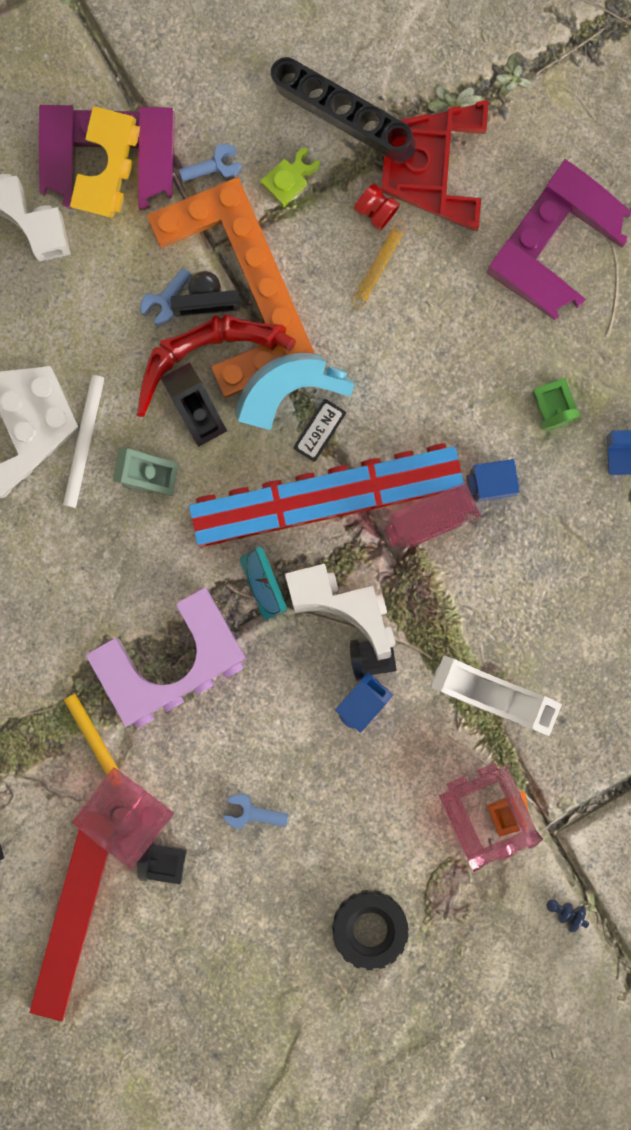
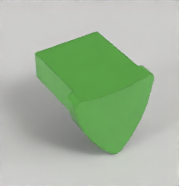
[532,378,581,430]

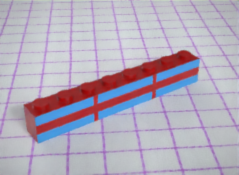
[189,443,464,548]

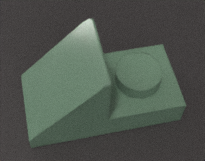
[113,448,179,496]

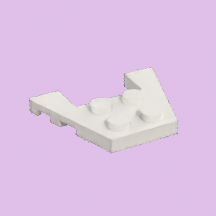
[0,366,80,498]

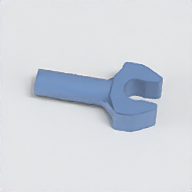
[179,144,242,182]
[141,268,192,326]
[223,794,288,829]

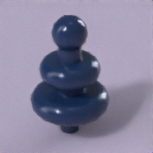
[546,899,589,933]

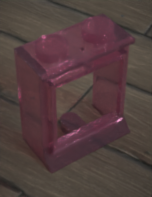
[384,482,482,553]
[439,762,543,872]

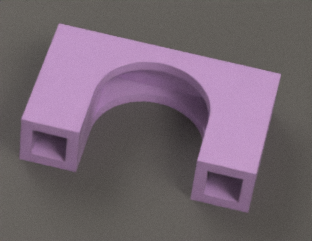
[86,587,247,729]

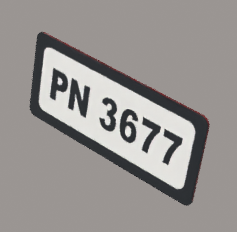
[293,399,346,462]

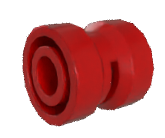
[353,183,400,231]

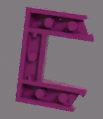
[39,105,175,210]
[486,159,631,320]

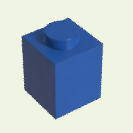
[467,459,520,502]
[335,672,393,733]

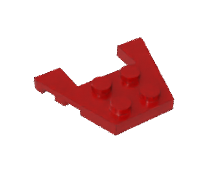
[381,100,489,231]

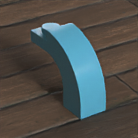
[234,353,354,430]

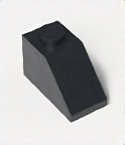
[160,362,227,447]

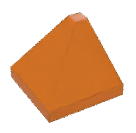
[487,791,530,837]

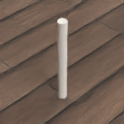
[63,375,105,508]

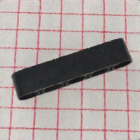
[271,57,416,162]

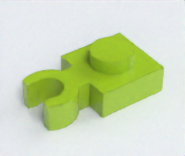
[260,147,320,208]

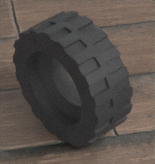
[332,890,409,970]

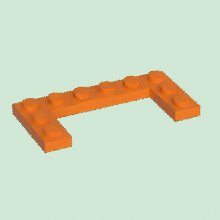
[147,177,315,399]

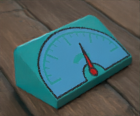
[240,547,287,619]

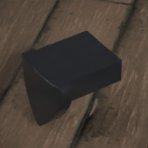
[350,639,397,681]
[137,839,187,885]

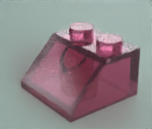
[71,767,174,869]

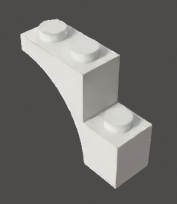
[0,174,71,262]
[285,564,396,661]
[431,655,562,736]

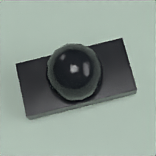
[171,271,241,317]

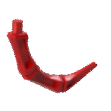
[136,315,296,417]

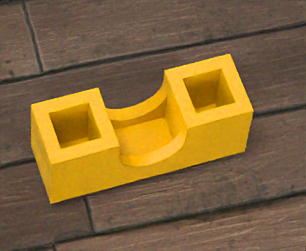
[70,106,140,218]

